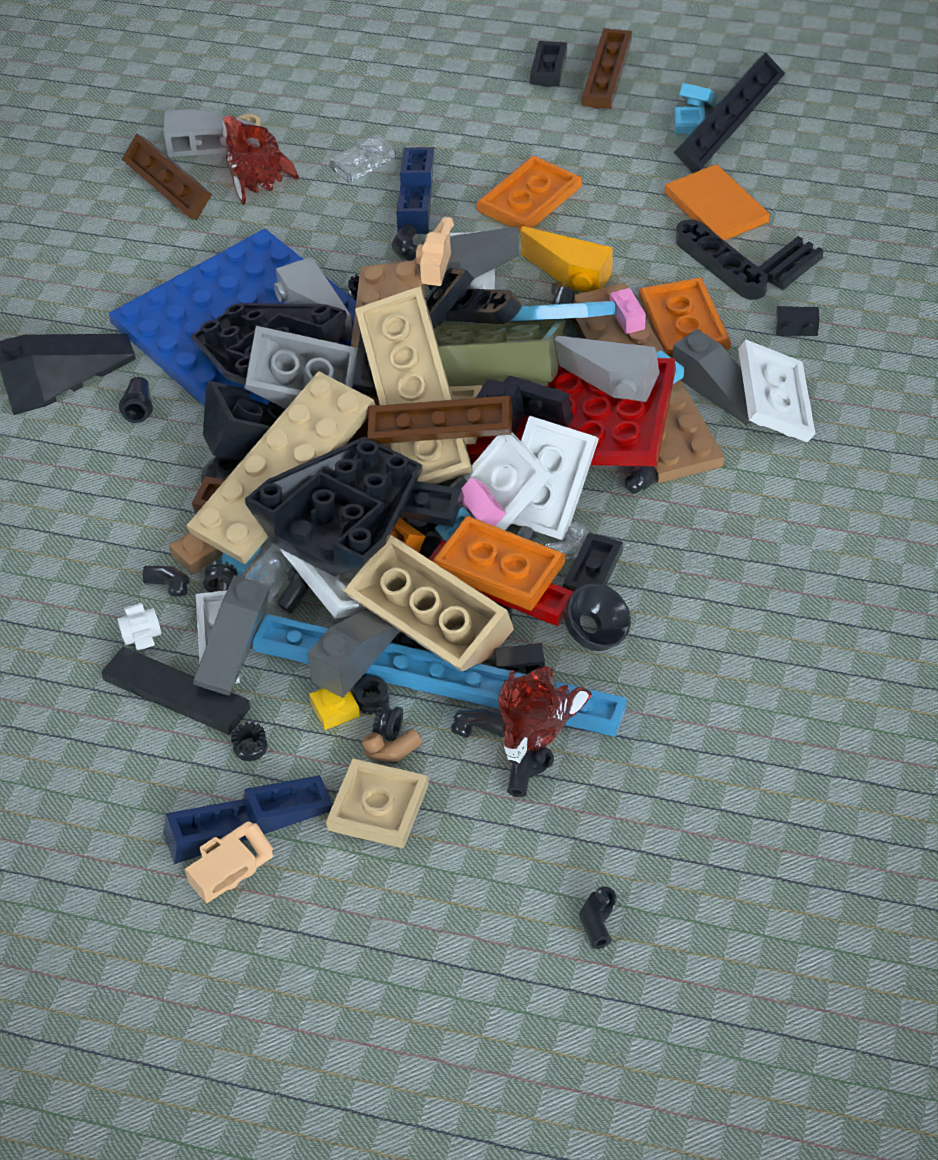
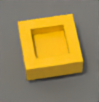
[309,688,360,730]

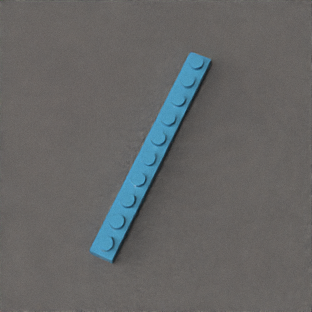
[252,614,627,737]

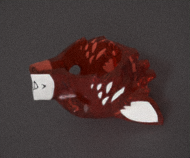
[222,115,299,205]
[498,666,592,765]

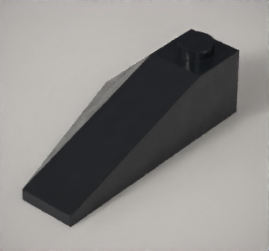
[0,334,136,415]
[203,381,285,461]

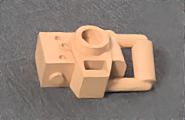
[416,217,454,286]
[185,821,273,904]

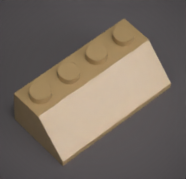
[343,535,514,672]

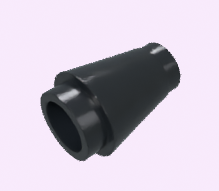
[119,377,153,423]

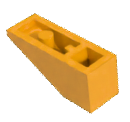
[520,226,613,292]

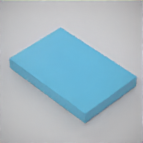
[511,301,616,321]

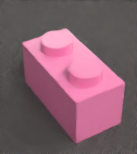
[610,288,646,334]
[461,477,507,526]

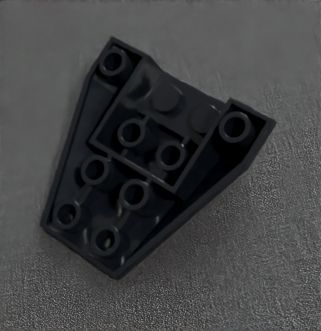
[190,303,347,385]
[245,437,422,576]

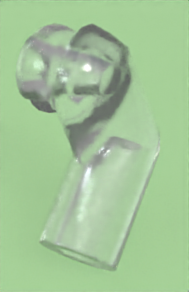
[543,522,589,559]

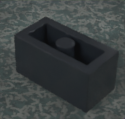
[775,306,820,336]
[494,643,545,677]

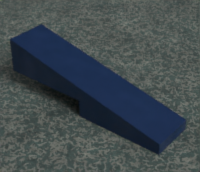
[396,147,434,234]
[163,775,333,865]

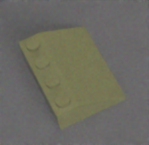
[433,319,565,387]

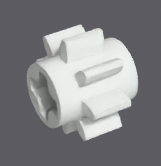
[117,603,161,651]

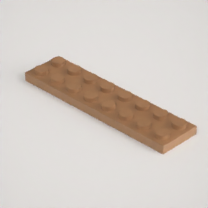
[570,282,724,484]

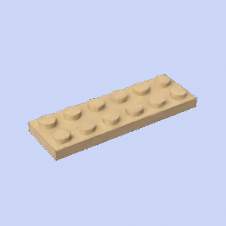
[355,287,473,484]
[186,371,376,565]

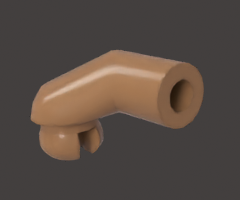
[362,729,423,762]

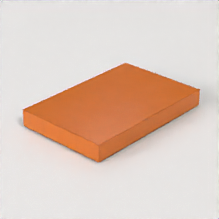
[477,155,582,231]
[665,164,770,241]
[639,277,731,358]
[432,516,566,611]

